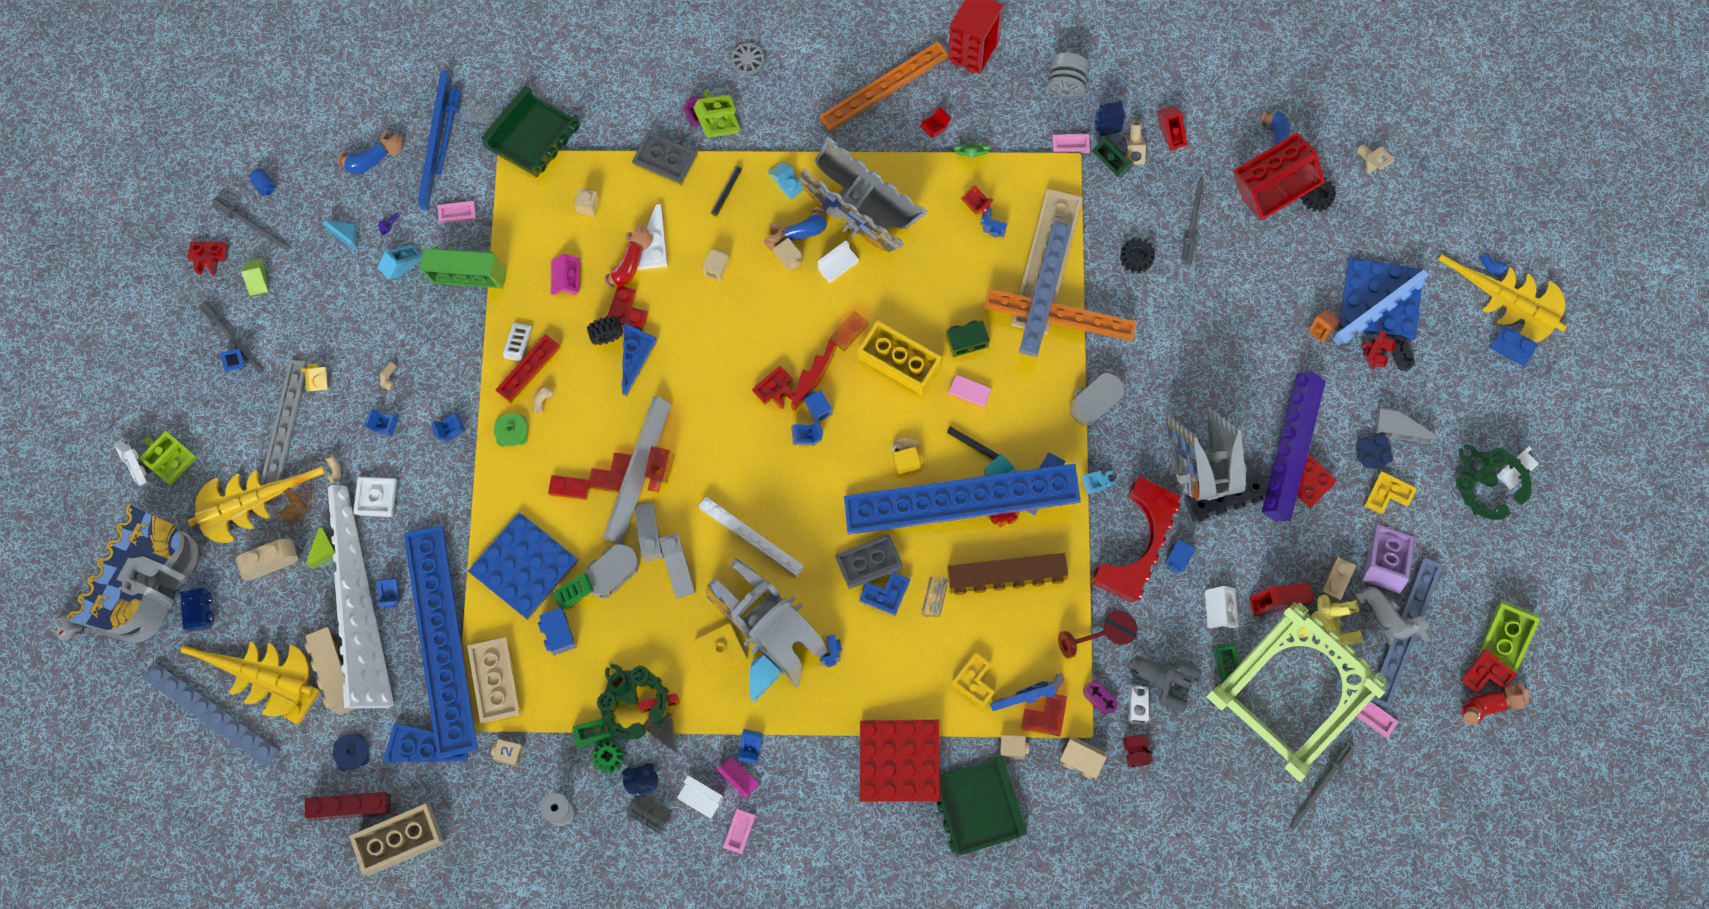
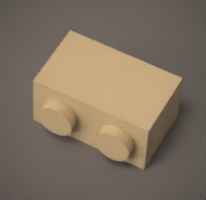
[1318,557,1356,603]
[1060,736,1108,779]

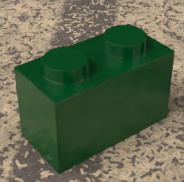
[1092,137,1135,177]
[946,320,990,357]

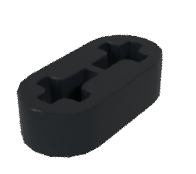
[1391,336,1415,371]

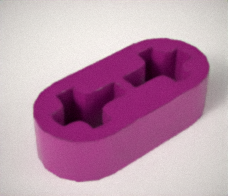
[1083,681,1117,714]

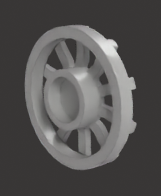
[731,43,765,75]

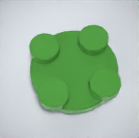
[954,142,991,157]
[494,413,528,447]

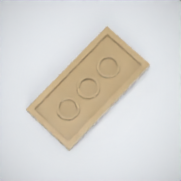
[467,637,521,724]

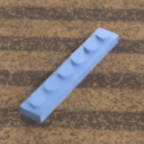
[1333,270,1429,345]

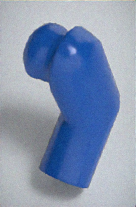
[1480,253,1508,274]

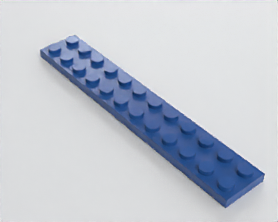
[844,463,1081,535]
[404,525,478,759]

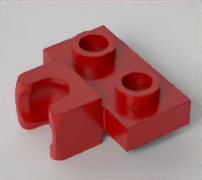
[187,242,228,275]
[752,365,794,409]

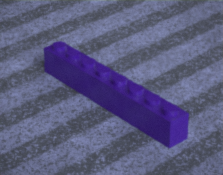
[1261,371,1326,522]

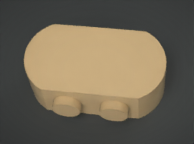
[236,539,299,580]

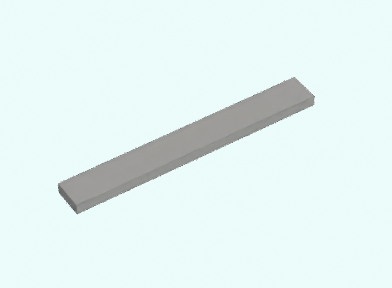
[260,359,309,506]
[603,396,672,545]

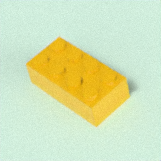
[857,320,942,396]

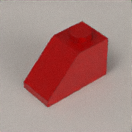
[1156,105,1188,151]

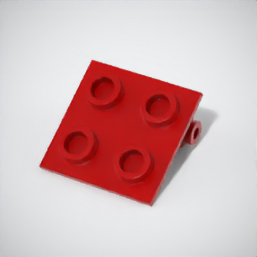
[1297,454,1337,509]

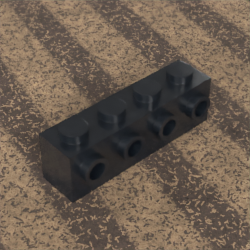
[1184,472,1267,523]

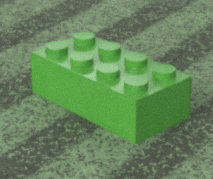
[419,247,507,289]

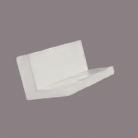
[817,240,859,283]
[1497,446,1539,490]
[1205,586,1239,629]
[677,776,723,818]

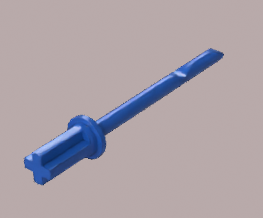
[436,88,461,175]

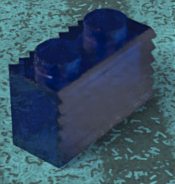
[1094,101,1125,136]
[180,588,214,632]

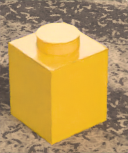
[893,447,923,476]

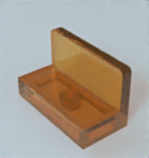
[278,487,310,525]

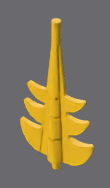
[1438,254,1567,342]
[188,466,325,543]
[181,641,314,716]

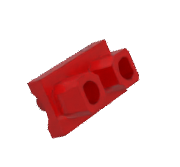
[1361,331,1396,370]

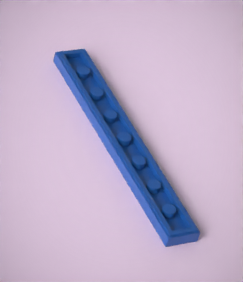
[418,71,451,210]

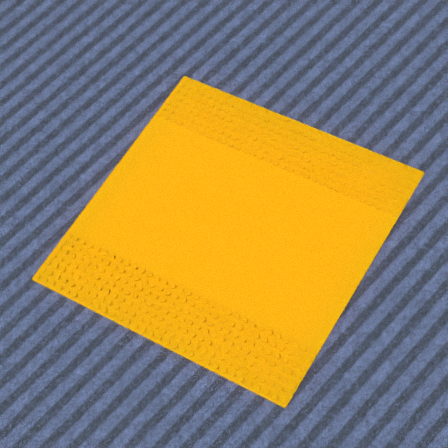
[462,151,1093,738]

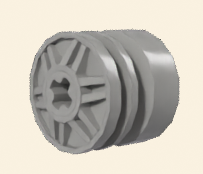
[1047,53,1090,99]

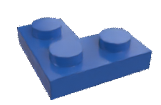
[859,572,910,616]

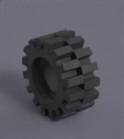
[1300,177,1336,212]
[1120,237,1155,274]
[587,316,624,345]

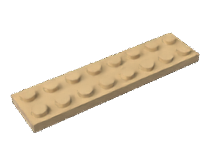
[1011,189,1083,335]

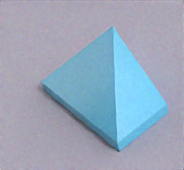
[323,221,357,250]

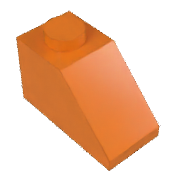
[1308,310,1341,343]

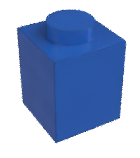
[220,349,244,372]
[804,390,833,422]
[1166,539,1196,573]

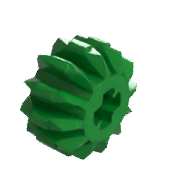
[591,740,625,775]

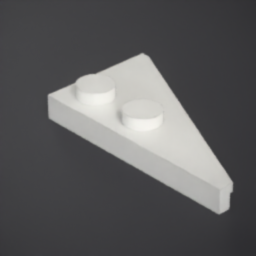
[637,204,667,270]

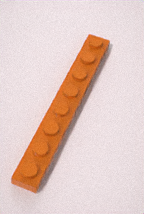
[819,41,948,133]
[984,288,1137,341]

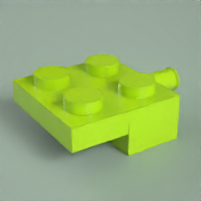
[693,90,741,138]
[139,430,197,486]

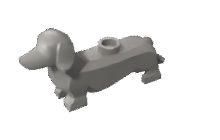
[1355,587,1431,646]

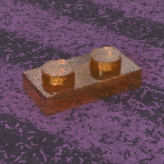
[830,311,869,352]

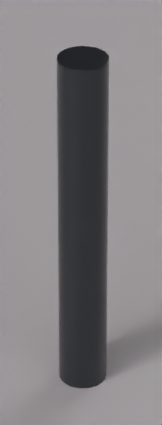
[711,166,742,216]
[947,426,999,460]

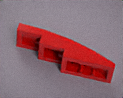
[791,340,837,411]

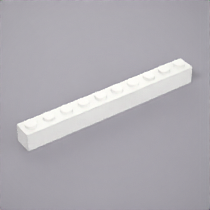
[699,497,804,578]

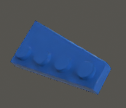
[383,723,469,763]

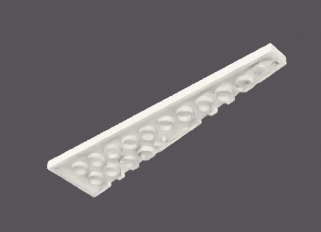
[328,485,394,708]

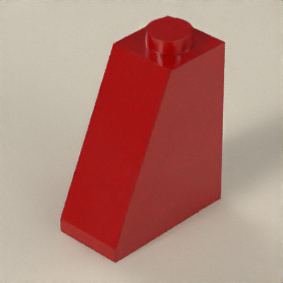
[1249,582,1314,617]

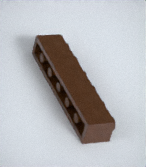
[947,553,1068,595]

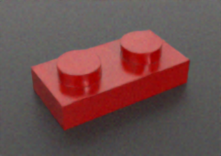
[548,475,590,500]

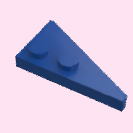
[622,323,658,397]
[990,673,1064,711]

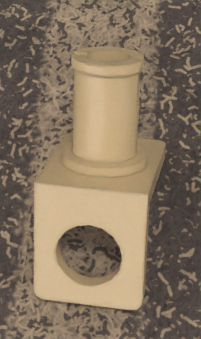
[1125,121,1146,165]
[1357,144,1394,174]

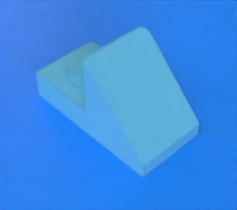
[768,162,804,200]

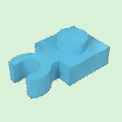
[1081,471,1116,494]

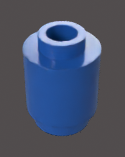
[249,168,276,196]

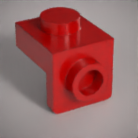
[919,107,952,138]
[960,185,993,215]
[988,511,1020,528]

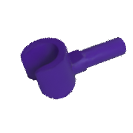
[378,213,400,235]

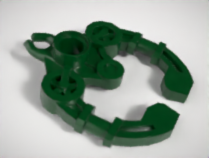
[1456,444,1532,520]
[597,663,669,740]

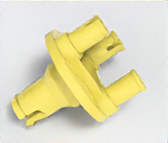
[1291,595,1363,646]

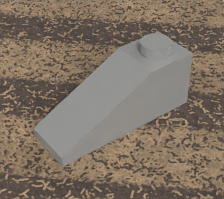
[1374,407,1437,444]
[635,502,664,562]
[659,533,695,599]

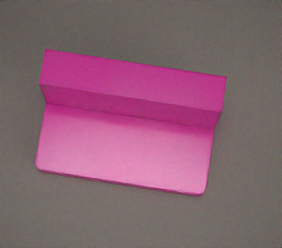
[551,254,580,295]
[716,756,760,799]

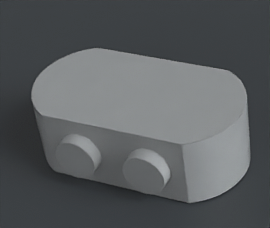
[1070,373,1124,425]
[585,544,639,599]

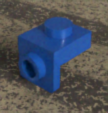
[981,208,1007,237]
[364,409,399,436]
[431,413,466,441]
[791,422,823,445]
[376,577,400,609]
[820,634,842,667]
[737,729,763,764]

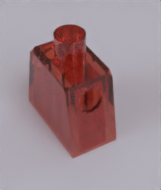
[645,446,675,493]

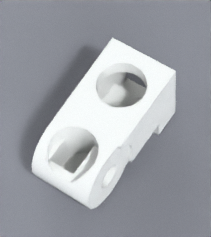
[1128,685,1149,725]

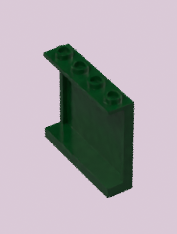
[481,86,580,177]
[936,755,1027,857]

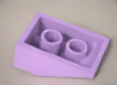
[1362,524,1414,594]

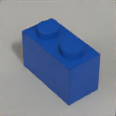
[1490,325,1538,366]
[538,607,576,656]

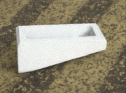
[503,323,532,361]

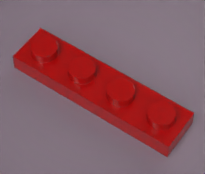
[496,334,561,403]

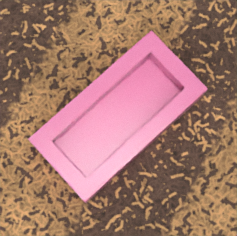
[1052,134,1090,153]
[438,201,476,224]
[949,375,991,407]
[1356,701,1399,738]
[723,809,756,854]

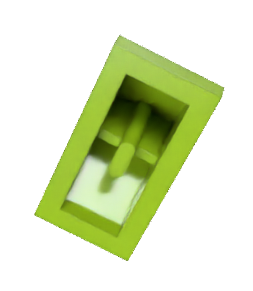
[241,258,268,296]
[306,527,335,569]

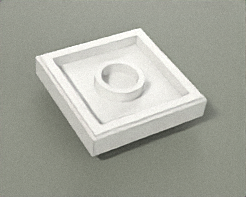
[353,477,397,517]

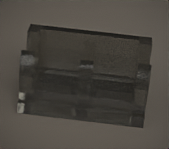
[626,795,673,835]

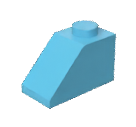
[377,245,422,280]
[750,655,782,703]

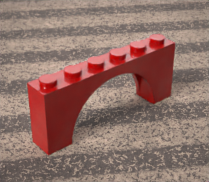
[1090,476,1181,603]

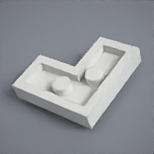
[114,440,147,486]

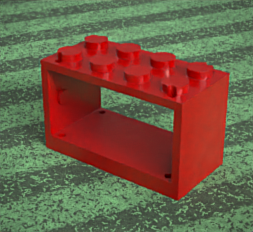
[948,0,1003,75]
[1233,132,1325,221]

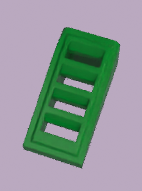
[553,573,594,609]
[1212,644,1239,683]
[571,718,616,749]

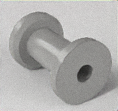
[540,793,575,826]

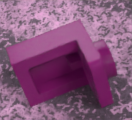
[683,96,704,127]

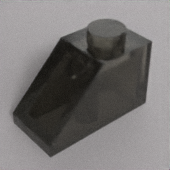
[643,711,678,753]

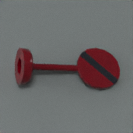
[1058,611,1138,659]

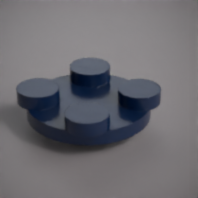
[1356,434,1393,469]
[333,734,370,771]
[622,763,658,796]

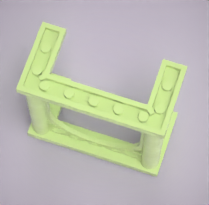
[1207,602,1388,782]

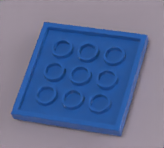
[1339,257,1424,341]
[468,512,579,620]

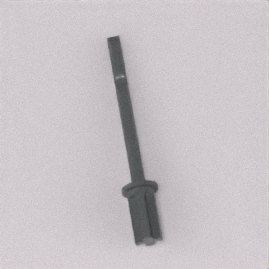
[1181,179,1204,264]
[212,196,290,251]
[199,301,264,374]
[1290,743,1355,829]

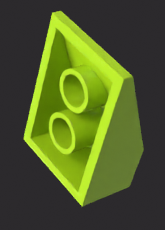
[1478,599,1541,673]

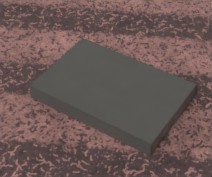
[632,131,698,185]
[835,534,903,589]

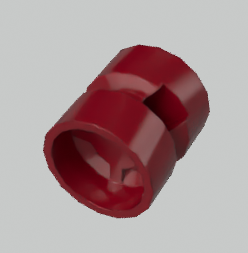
[1123,734,1153,768]

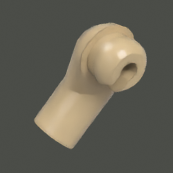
[380,362,396,390]
[533,387,553,413]
[891,437,919,452]
[324,454,341,484]

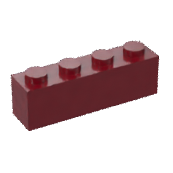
[305,792,391,821]

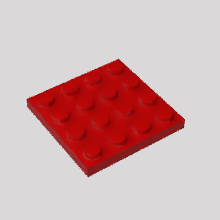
[860,719,941,802]

